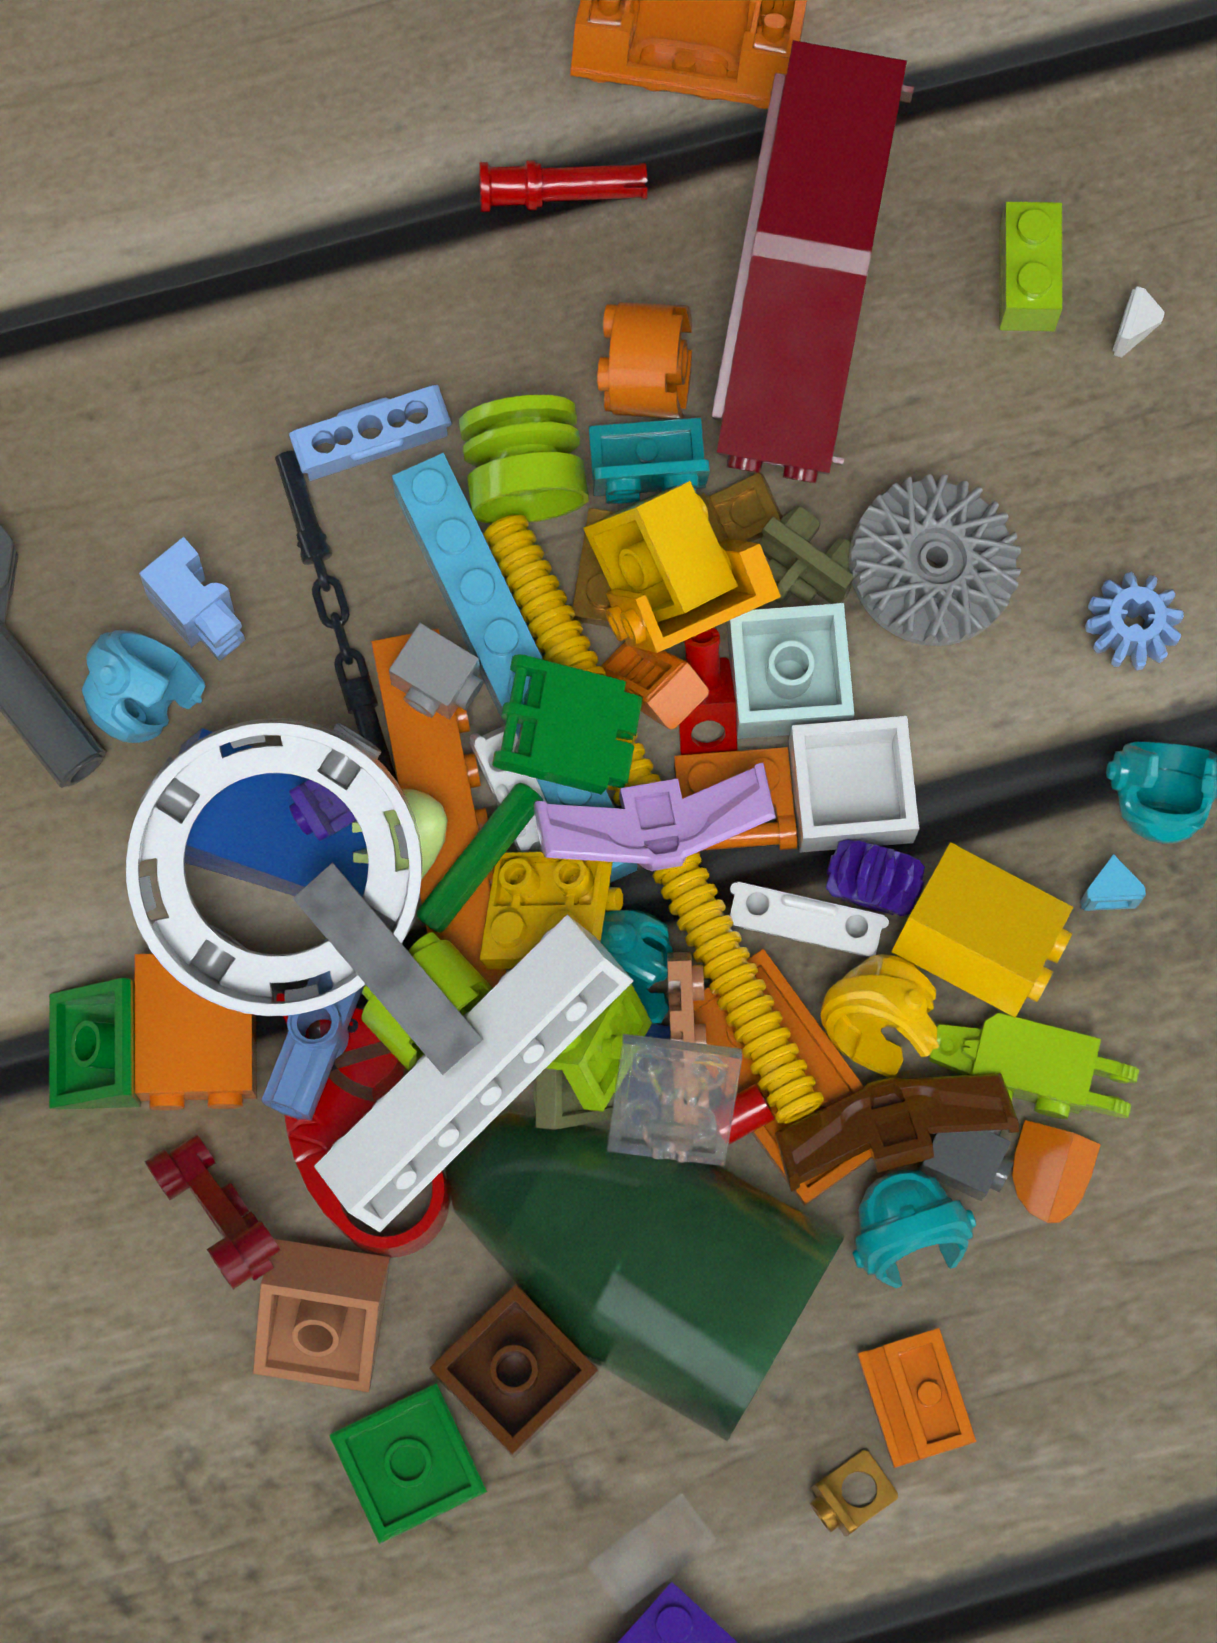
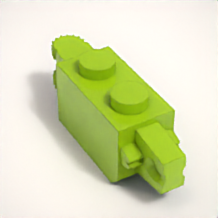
[928,1013,1139,1119]

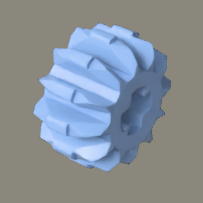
[1085,571,1184,670]

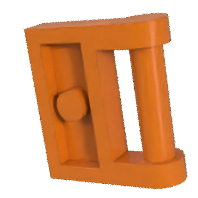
[674,747,797,855]

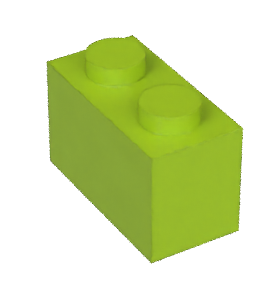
[999,201,1062,332]

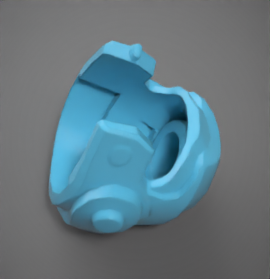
[82,630,206,743]

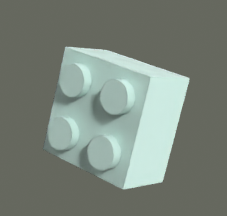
[727,603,855,739]

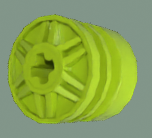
[459,395,589,524]

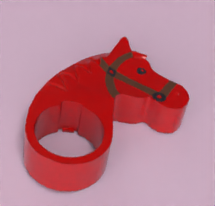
[276,993,450,1258]

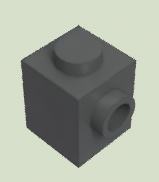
[919,1130,1014,1201]

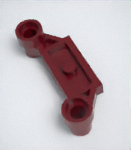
[145,1134,281,1289]

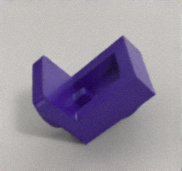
[289,780,356,841]

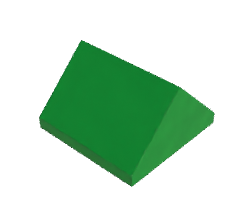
[49,978,141,1110]

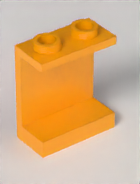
[606,539,781,653]

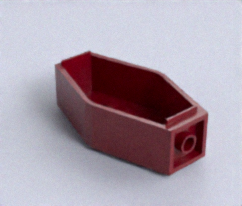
[712,40,914,484]

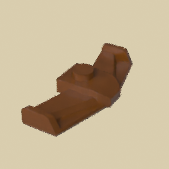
[775,1073,1019,1192]

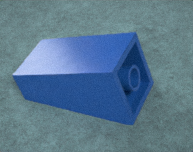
[178,728,368,897]

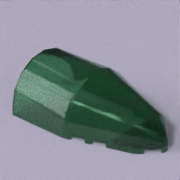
[445,1109,845,1442]

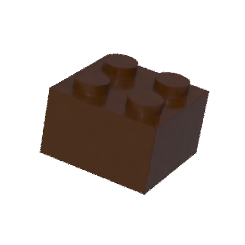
[429,1284,599,1459]

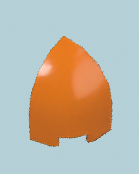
[1012,1120,1101,1223]

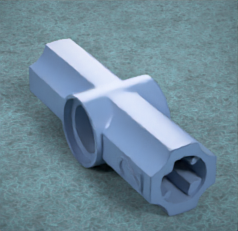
[262,939,364,1121]

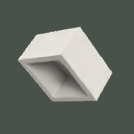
[788,716,919,853]

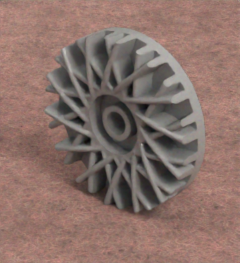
[849,474,1021,646]

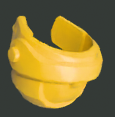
[820,954,939,1078]

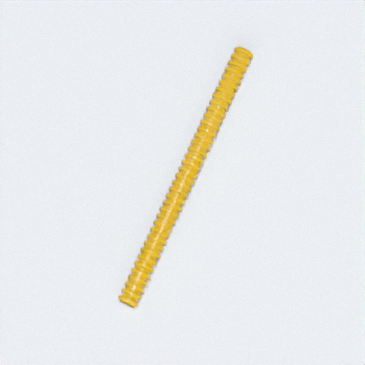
[483,514,824,1124]

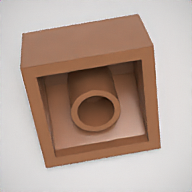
[253,1239,390,1392]

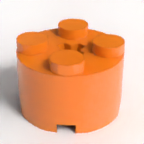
[597,302,692,419]

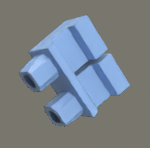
[139,537,245,661]

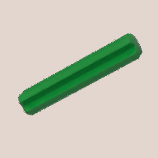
[417,783,543,933]

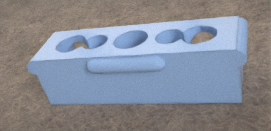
[289,385,452,481]

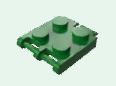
[492,654,643,795]

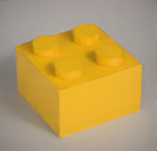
[583,481,738,622]

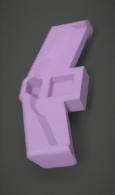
[534,763,776,871]

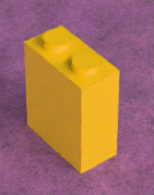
[891,842,1073,1018]

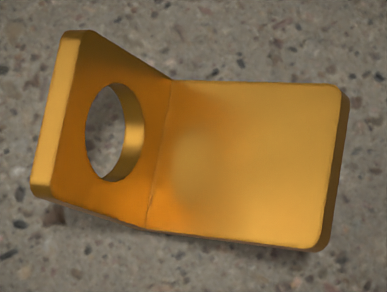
[810,1450,898,1537]

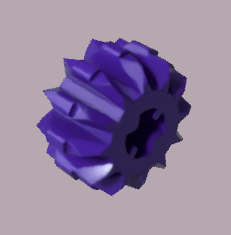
[826,839,925,916]

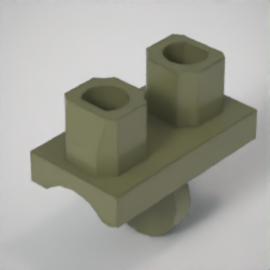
[760,506,853,605]

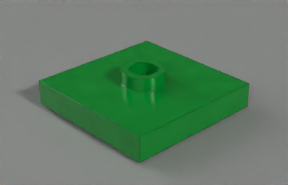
[329,1383,487,1544]

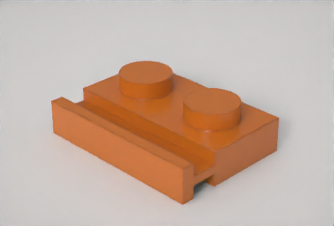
[857,1328,976,1469]

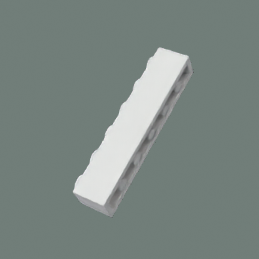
[314,915,633,1232]

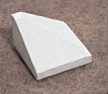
[1112,286,1165,358]

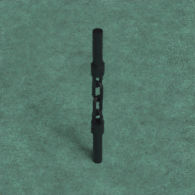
[275,451,398,782]

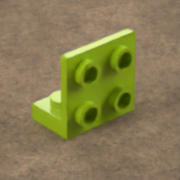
[545,983,652,1112]

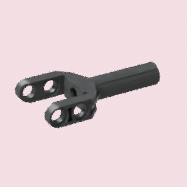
[0,525,106,788]

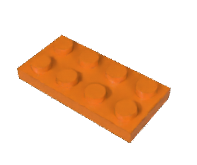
[669,949,872,1206]

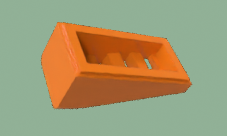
[601,641,709,729]

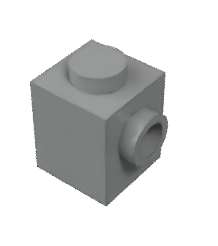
[389,623,483,720]

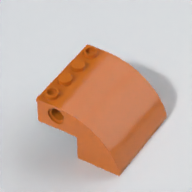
[570,0,807,109]

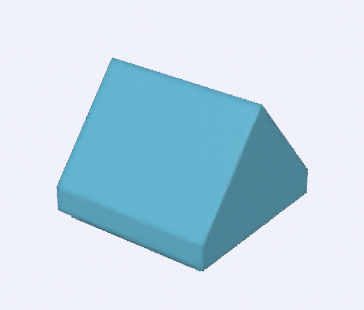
[1080,854,1146,911]

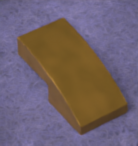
[699,472,783,542]

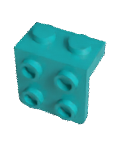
[589,418,710,504]

